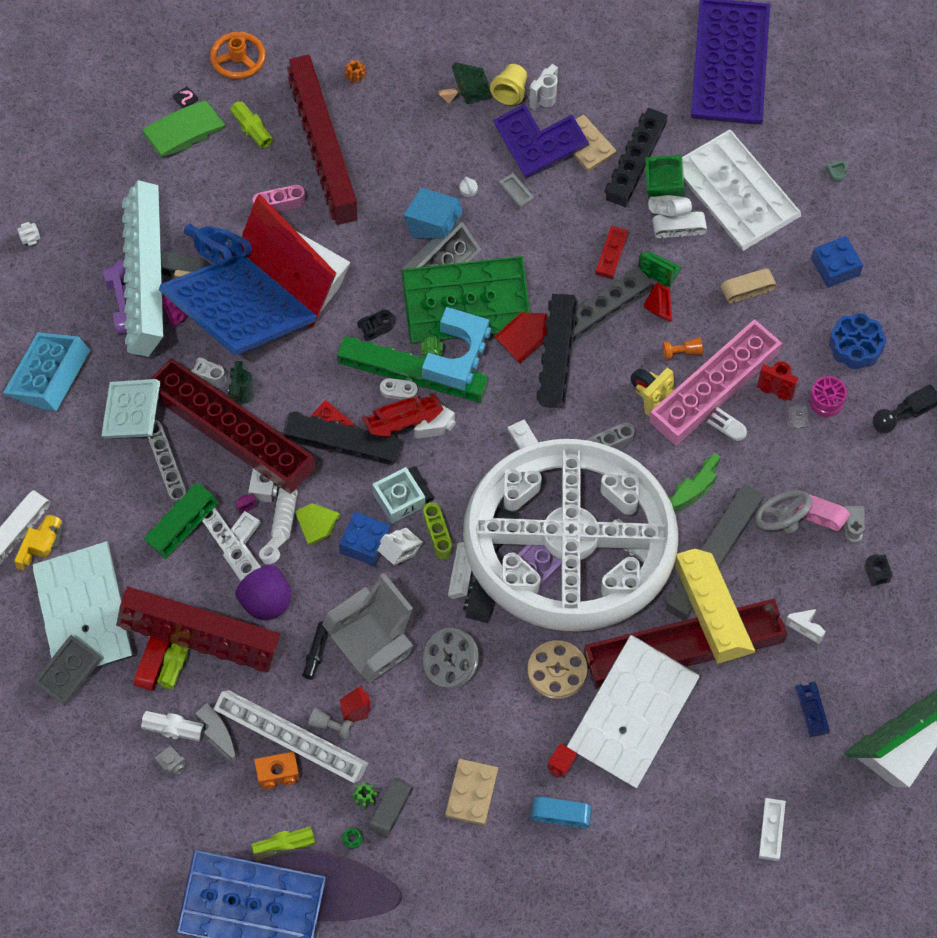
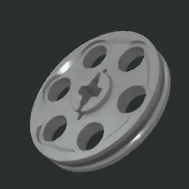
[423,628,479,688]

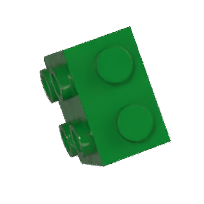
[638,251,681,287]

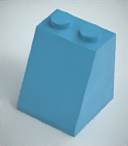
[404,188,463,238]

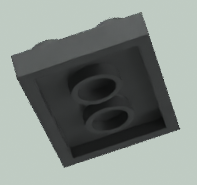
[33,635,102,706]

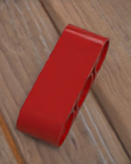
[133,636,172,691]

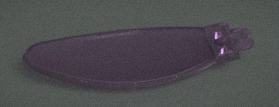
[228,849,402,921]

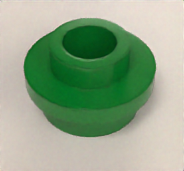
[342,828,363,849]

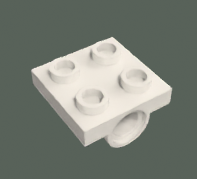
[529,64,558,110]

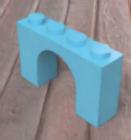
[422,307,491,391]

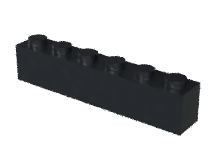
[537,294,578,409]
[283,411,401,465]

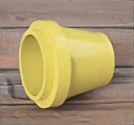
[490,64,527,106]

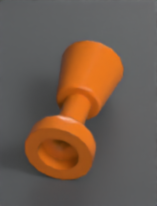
[662,337,703,360]

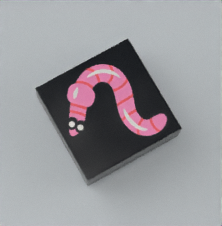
[173,86,198,108]

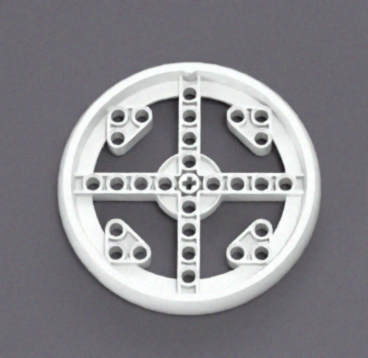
[463,439,678,632]

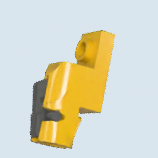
[14,515,63,571]

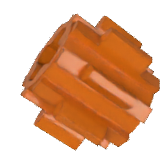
[344,60,366,83]

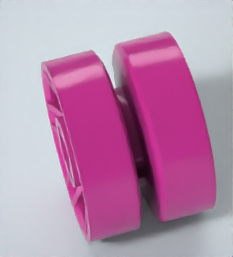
[809,376,847,417]

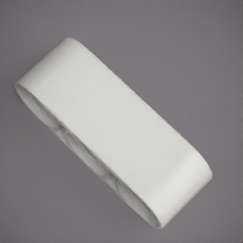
[648,195,692,217]
[652,212,707,238]

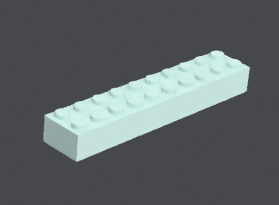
[122,180,163,357]

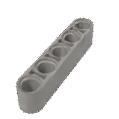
[147,420,186,506]

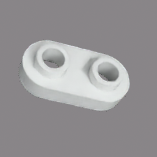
[380,378,417,400]

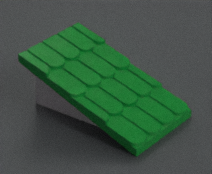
[844,689,937,788]

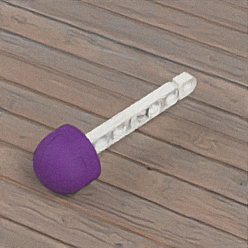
[202,507,291,620]

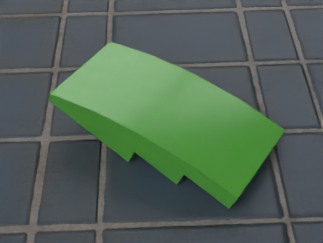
[142,101,225,157]

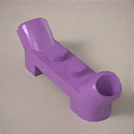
[103,260,127,335]

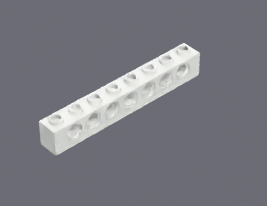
[213,690,368,783]

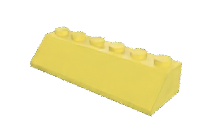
[675,549,755,664]

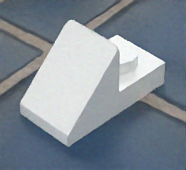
[785,609,826,644]

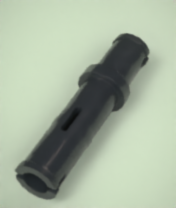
[302,621,328,680]

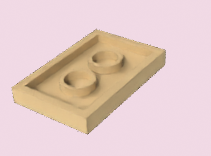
[572,114,617,172]
[445,759,498,826]

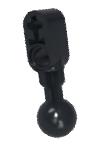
[872,385,937,433]

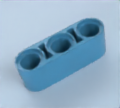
[531,797,592,828]

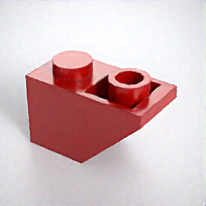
[339,686,371,722]

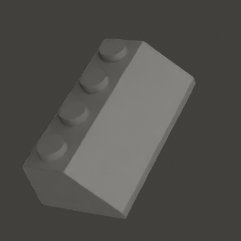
[402,221,481,269]

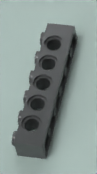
[573,267,653,343]

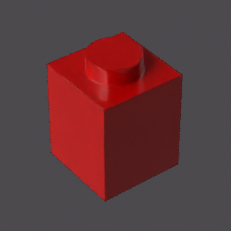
[547,743,577,778]

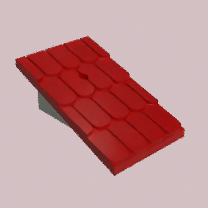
[241,194,350,328]

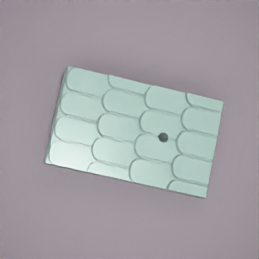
[33,541,133,667]

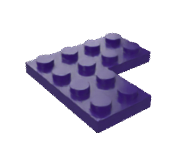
[493,104,589,179]

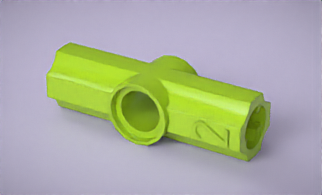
[230,101,273,149]
[157,643,190,689]
[251,826,315,862]

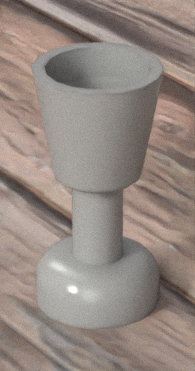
[308,707,353,740]

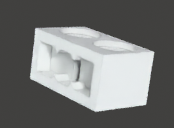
[377,528,423,565]

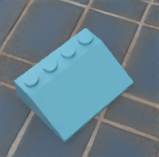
[3,332,90,411]

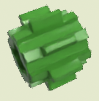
[421,337,443,357]
[352,782,377,809]

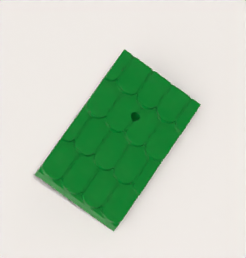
[401,256,530,344]

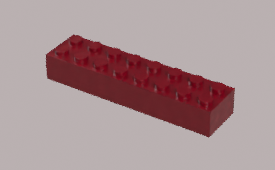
[116,586,280,673]

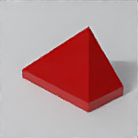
[644,282,672,322]

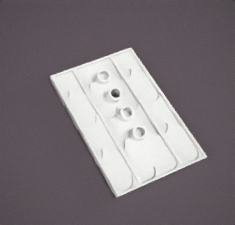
[682,130,801,251]
[567,635,700,788]

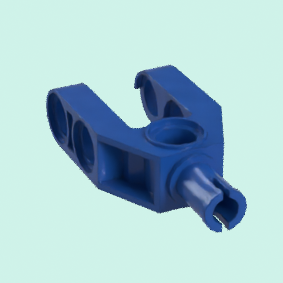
[184,224,252,265]

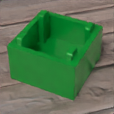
[645,155,685,199]

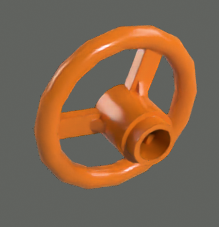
[210,32,266,79]

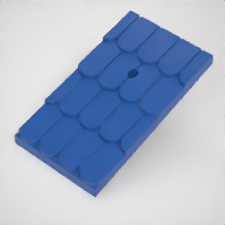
[176,850,326,938]

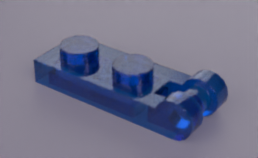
[795,681,830,737]

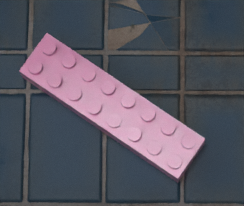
[649,319,782,446]

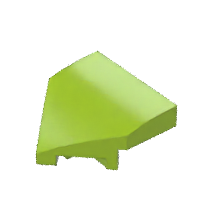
[295,503,340,546]

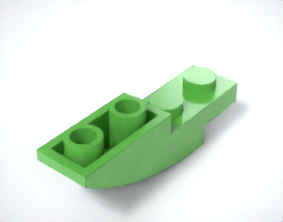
[669,453,720,513]

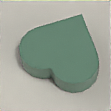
[825,160,849,183]

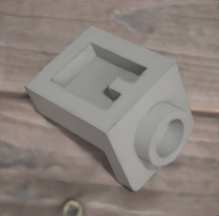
[155,745,186,777]

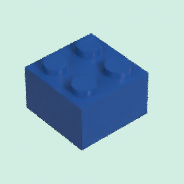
[811,236,863,288]
[339,512,391,567]

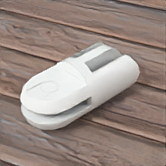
[707,407,747,441]

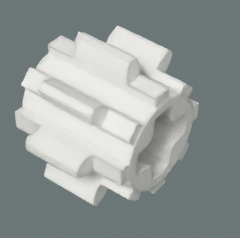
[17,222,40,246]

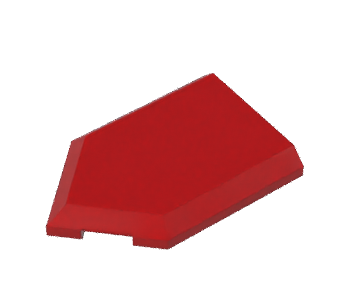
[494,312,547,364]

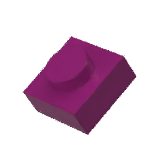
[235,493,257,515]

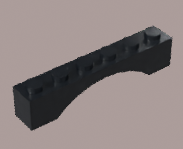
[463,507,520,623]

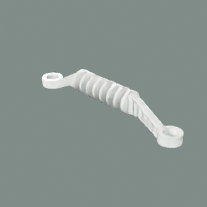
[259,488,298,564]

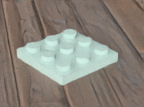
[101,379,160,438]

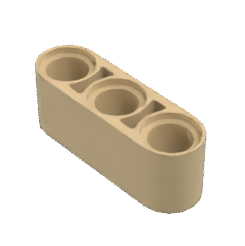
[720,269,777,304]

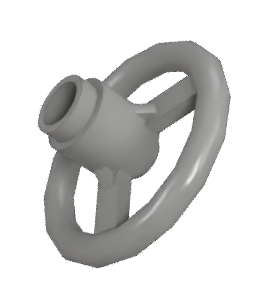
[754,490,812,533]

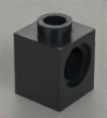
[864,554,893,587]

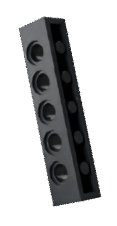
[604,108,668,207]

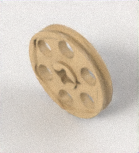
[528,640,587,699]

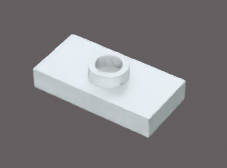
[224,511,261,553]

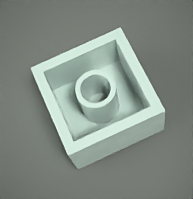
[372,467,425,524]

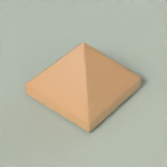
[438,88,458,104]

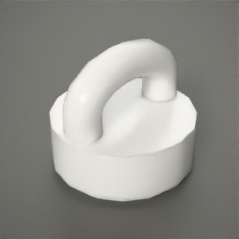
[459,177,478,197]

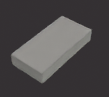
[498,173,535,209]

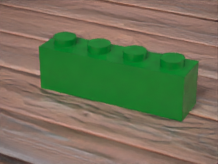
[144,482,219,560]

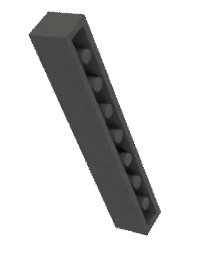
[665,483,764,621]

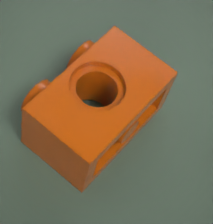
[254,751,299,789]

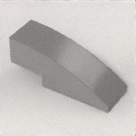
[195,703,236,765]

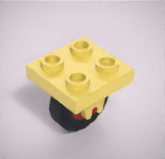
[630,368,675,417]

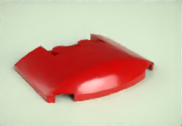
[361,393,444,436]

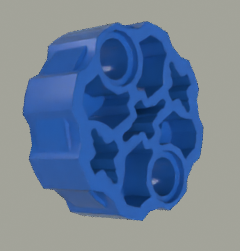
[829,313,886,369]

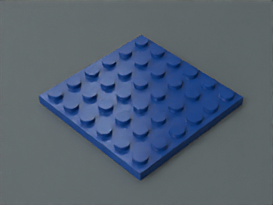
[159,255,317,356]

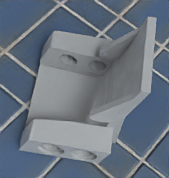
[322,573,413,683]

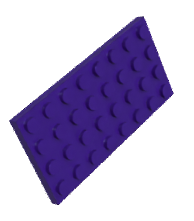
[691,0,770,125]

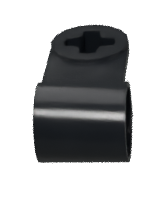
[357,310,394,341]

